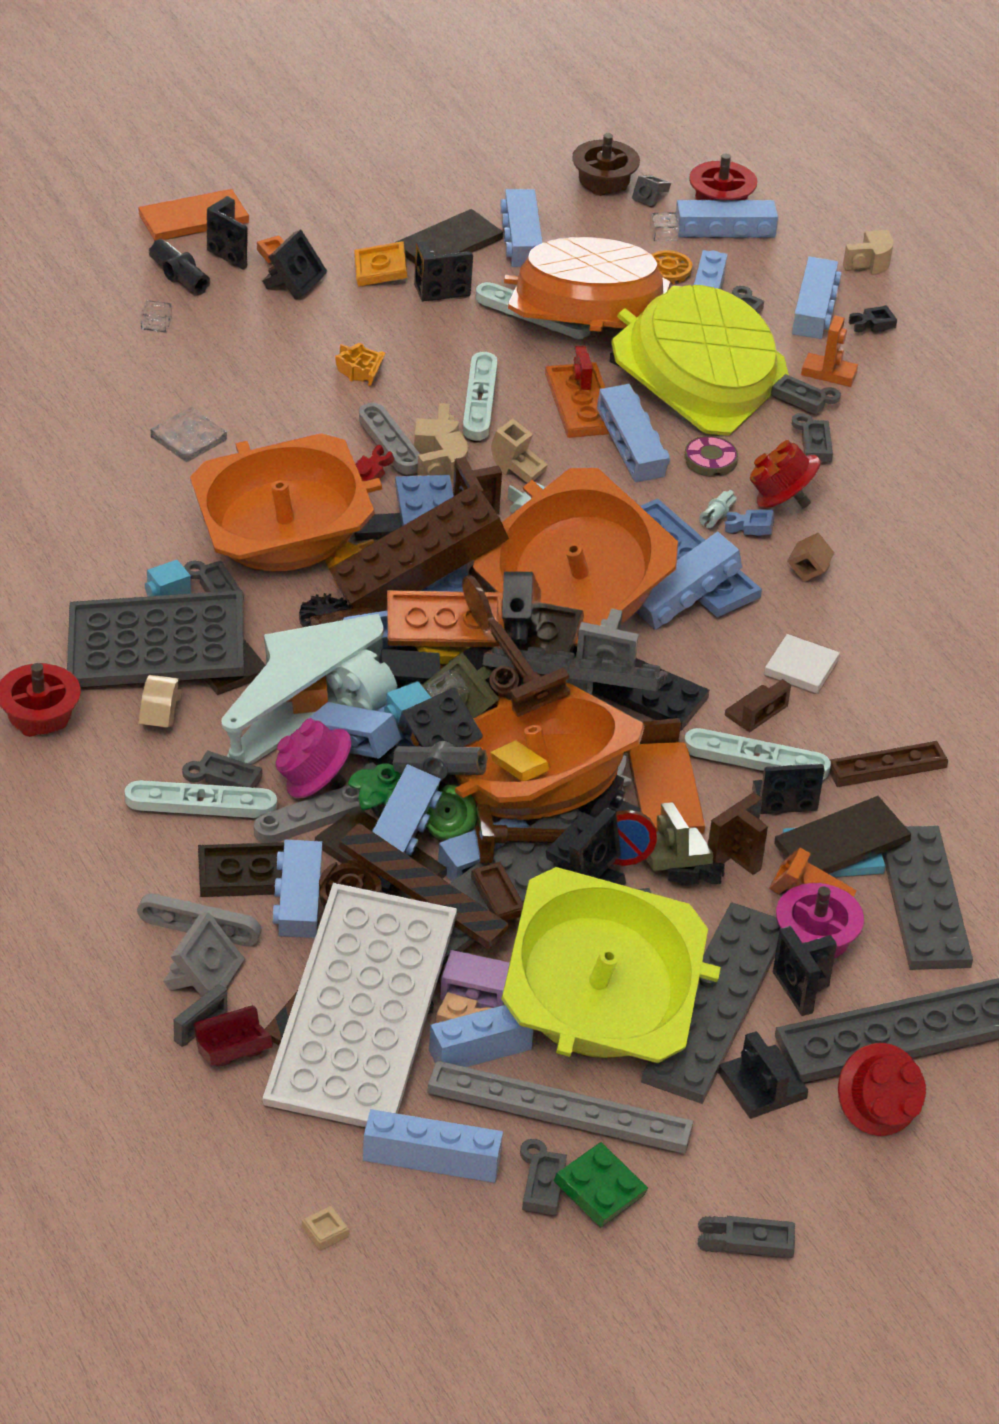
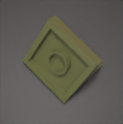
[422,652,499,718]
[646,802,713,871]

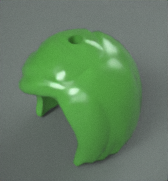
[426,785,478,841]

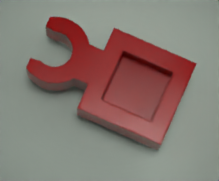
[573,346,593,390]
[355,445,395,482]

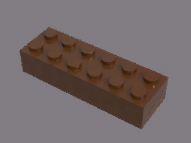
[329,484,509,613]

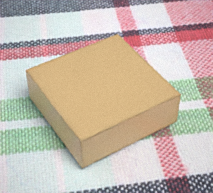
[302,1206,349,1251]

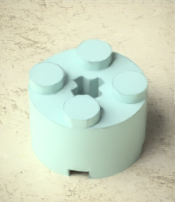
[326,650,397,711]

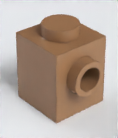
[787,532,834,582]

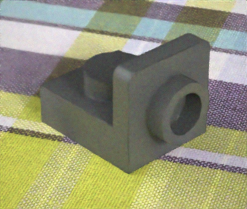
[632,175,671,206]

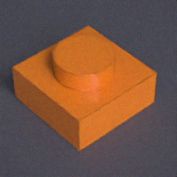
[257,235,284,263]

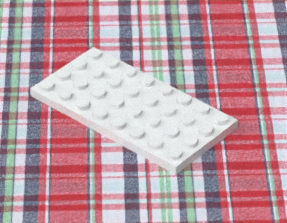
[262,883,457,1127]

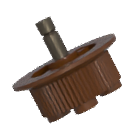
[572,133,640,196]

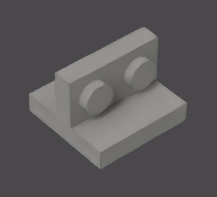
[576,608,639,667]
[163,912,245,996]

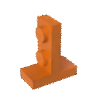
[801,315,858,387]
[769,848,857,897]

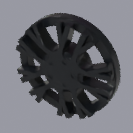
[299,593,352,627]

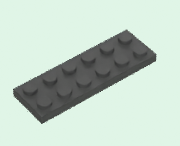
[483,644,668,691]
[882,826,973,970]

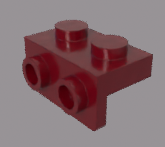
[194,1005,273,1066]

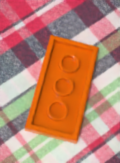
[138,189,249,241]
[545,362,610,438]
[387,590,504,647]
[627,742,705,834]

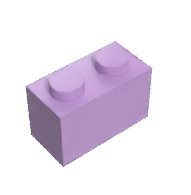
[440,950,509,1008]

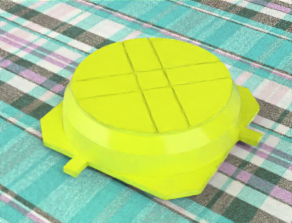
[611,285,789,436]
[501,867,721,1063]

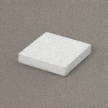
[764,634,840,694]

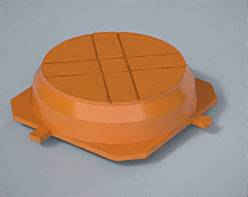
[504,238,670,332]
[190,433,383,571]
[473,468,678,646]
[454,683,645,820]

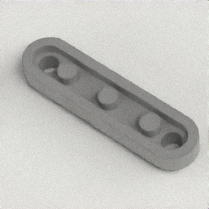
[359,403,420,475]
[254,786,361,843]
[137,894,262,946]

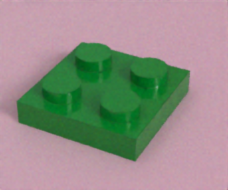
[553,1142,648,1228]

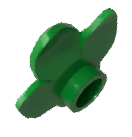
[348,764,401,811]

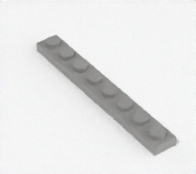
[427,1060,693,1154]

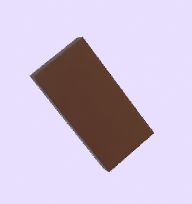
[471,861,523,921]

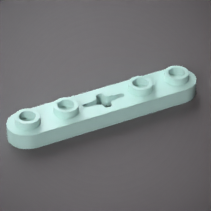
[476,282,591,339]
[463,352,497,441]
[684,728,831,780]
[125,780,277,818]

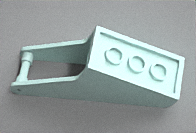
[221,614,383,765]

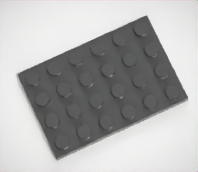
[67,590,244,687]

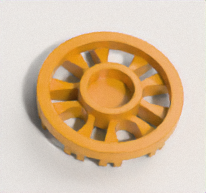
[651,250,692,284]

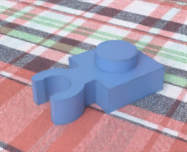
[725,510,774,536]

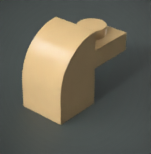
[843,230,893,275]
[414,403,459,455]
[491,418,548,483]
[417,431,468,483]
[139,675,182,728]

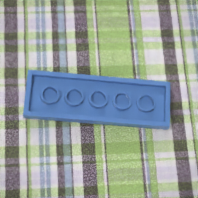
[395,475,468,592]
[640,498,762,618]

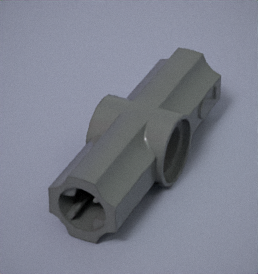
[393,741,488,780]

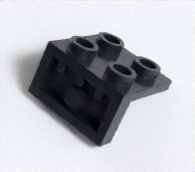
[207,196,248,270]
[414,241,473,302]
[398,687,483,747]
[752,764,825,814]

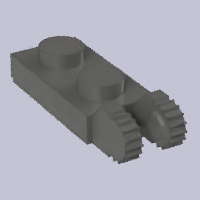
[697,1215,795,1258]

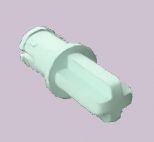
[699,490,737,528]

